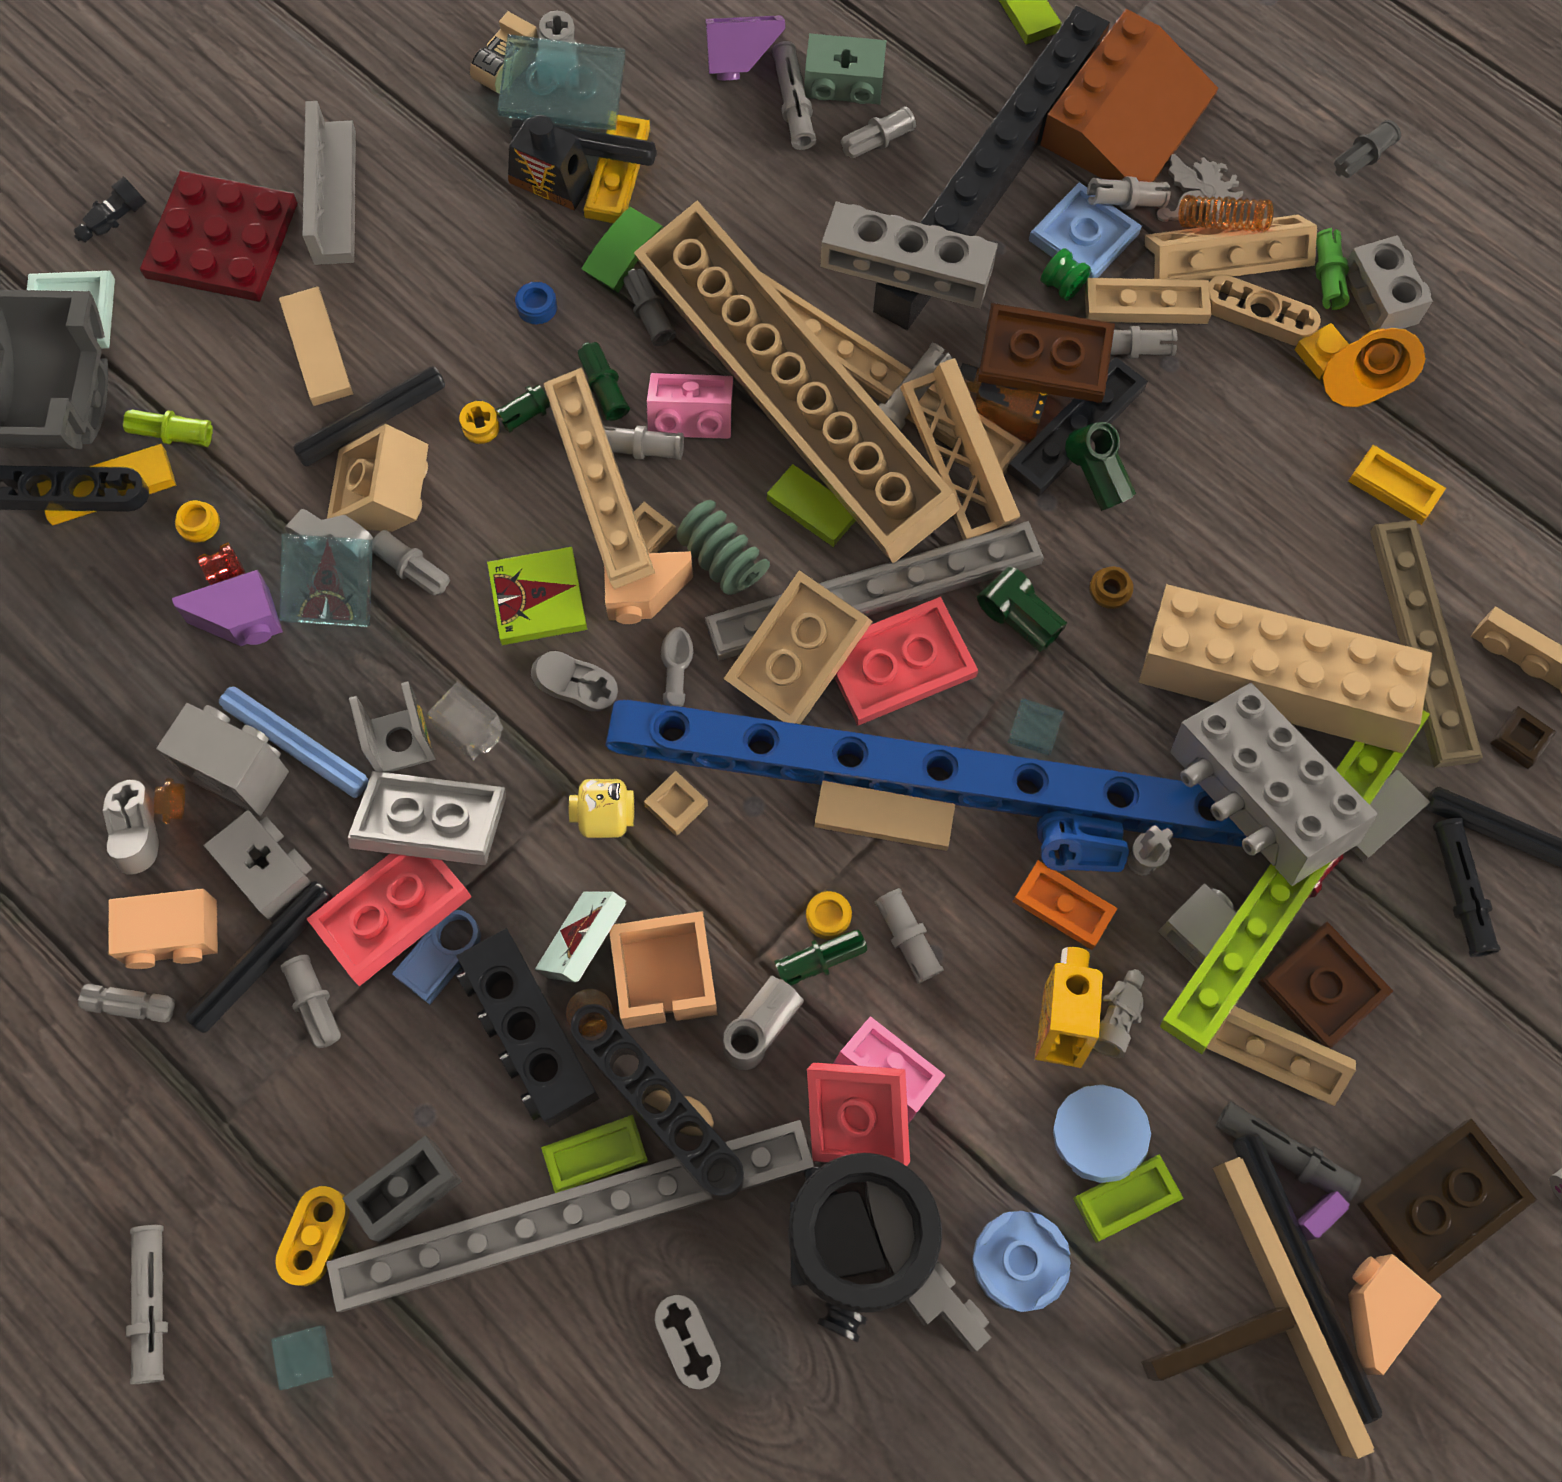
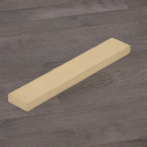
[543,368,655,589]
[1213,1157,1374,1459]

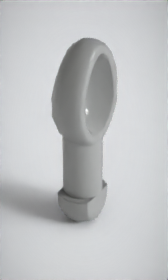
[661,627,694,707]

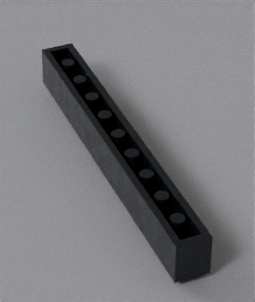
[873,5,1110,331]

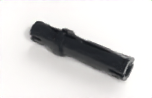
[1433,818,1501,957]

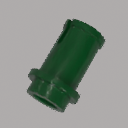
[495,385,551,433]

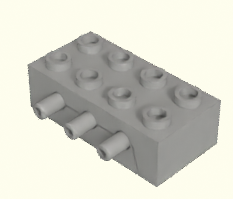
[1170,682,1378,886]

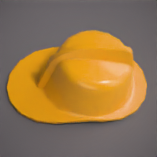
[1323,328,1426,407]

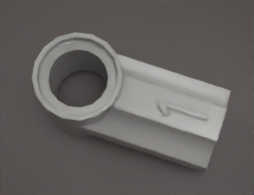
[723,976,804,1070]

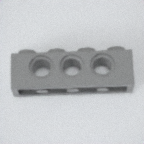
[820,201,998,309]

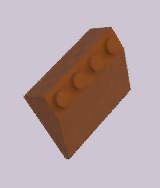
[1041,9,1218,182]

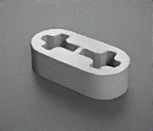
[655,1295,721,1389]

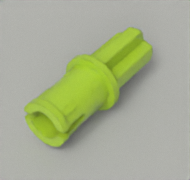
[123,410,213,447]

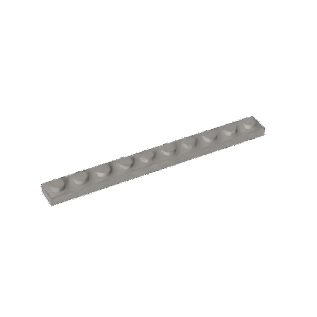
[326,1120,814,1312]

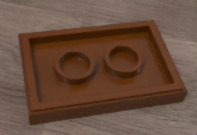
[977,303,1115,403]

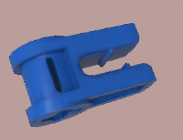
[1037,811,1129,872]

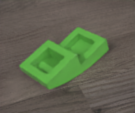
[581,207,664,293]

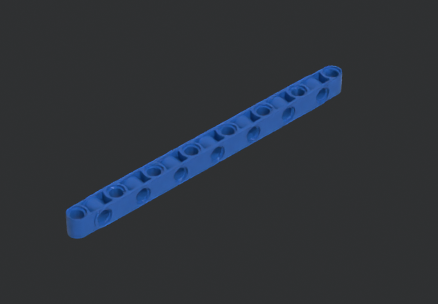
[605,700,1247,847]

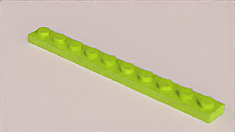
[1160,710,1430,1054]

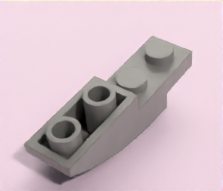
[864,1181,991,1352]

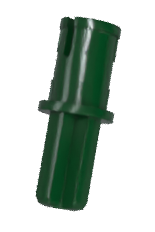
[578,342,630,421]
[774,930,867,986]

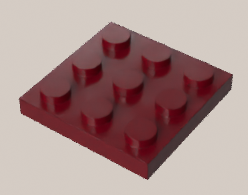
[140,170,298,302]

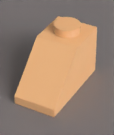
[604,551,693,624]
[1348,1254,1441,1375]

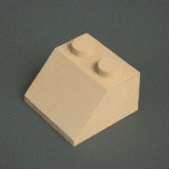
[327,424,429,532]

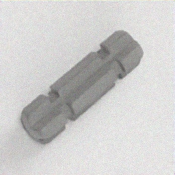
[78,984,175,1023]

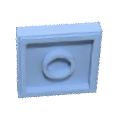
[1029,182,1142,278]

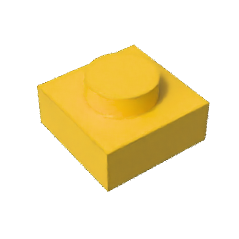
[1294,323,1349,380]

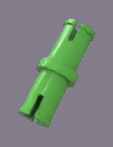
[1315,228,1350,310]

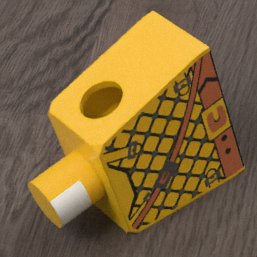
[1035,947,1103,1068]

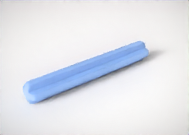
[219,686,369,798]

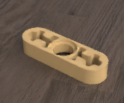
[1209,275,1321,346]

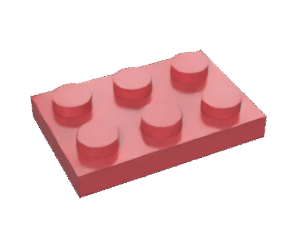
[834,597,979,726]
[307,854,472,987]

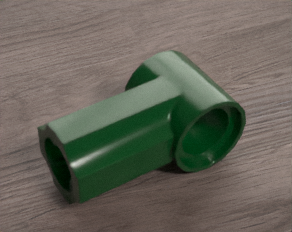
[1065,421,1136,511]
[977,566,1067,652]

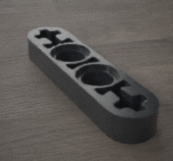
[0,465,149,512]

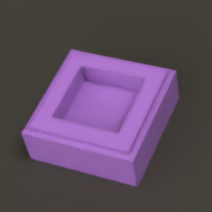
[1298,1191,1350,1241]

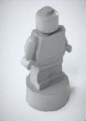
[1093,969,1144,1058]

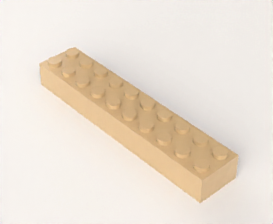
[634,200,960,564]

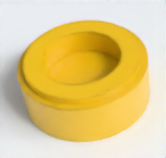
[806,891,852,940]

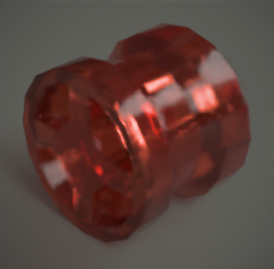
[196,542,246,585]

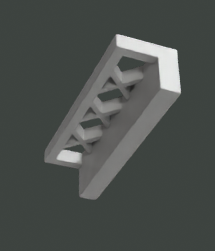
[302,101,356,265]

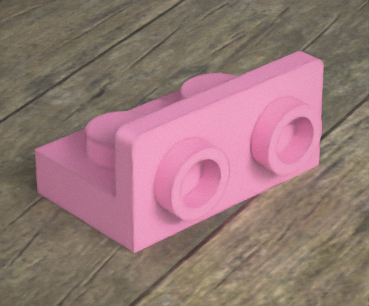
[647,373,733,439]
[833,1016,945,1124]

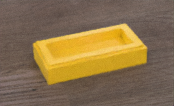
[1348,445,1446,525]

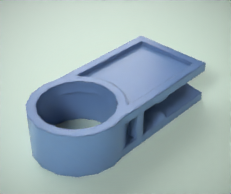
[392,910,481,1005]

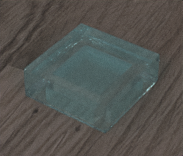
[1007,698,1064,756]
[271,1326,333,1390]

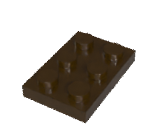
[1357,1119,1537,1285]

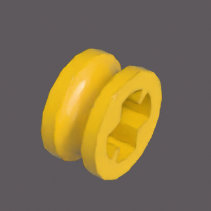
[459,401,499,444]

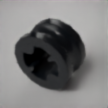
[817,1302,867,1343]

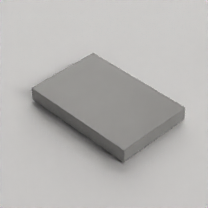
[348,771,506,865]

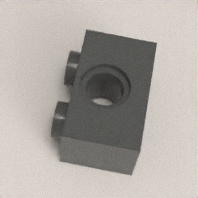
[342,1136,463,1243]

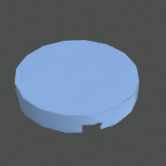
[1053,1085,1151,1183]
[972,1211,1071,1312]

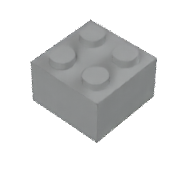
[156,703,289,817]

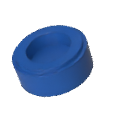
[515,282,557,324]

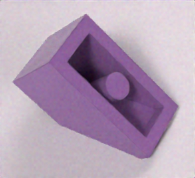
[172,570,283,646]

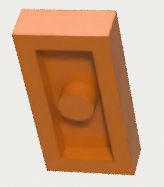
[1013,860,1118,950]

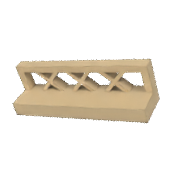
[1145,215,1317,280]
[900,358,1020,540]

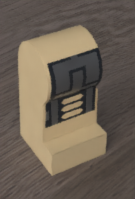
[470,11,539,94]

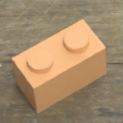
[109,889,218,969]

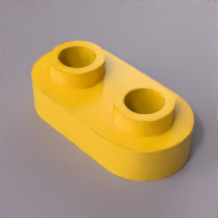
[275,1186,350,1286]

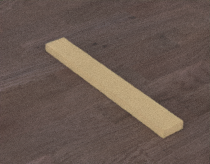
[761,272,1026,475]

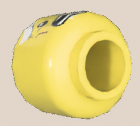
[569,779,634,838]

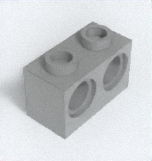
[1346,235,1433,330]

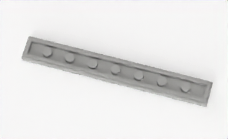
[705,521,1044,661]

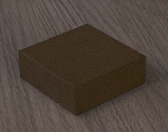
[1490,706,1556,769]

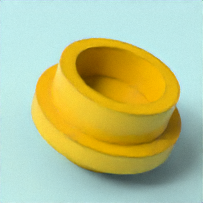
[175,500,220,543]

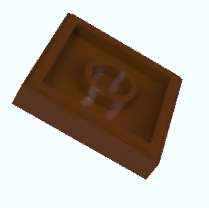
[1258,922,1393,1049]

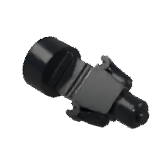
[74,176,146,242]

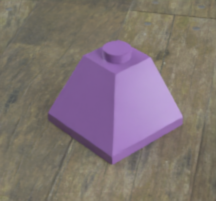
[706,15,785,81]

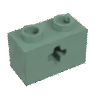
[804,33,887,104]

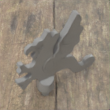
[1156,154,1243,226]

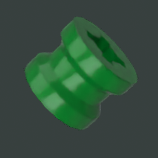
[1040,248,1092,301]

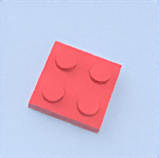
[807,1063,910,1166]

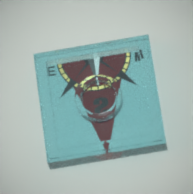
[280,533,373,627]

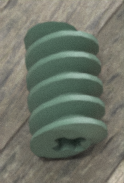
[676,500,770,595]

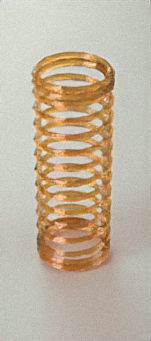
[1178,195,1274,233]

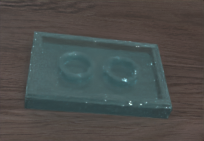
[497,34,626,130]

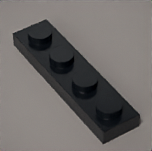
[1007,357,1148,497]

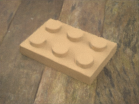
[724,570,873,724]

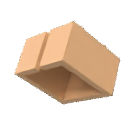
[609,911,717,1029]

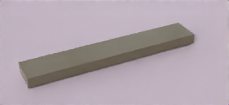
[1370,520,1483,768]

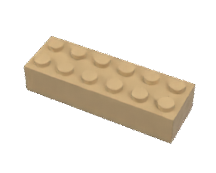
[1139,584,1432,754]

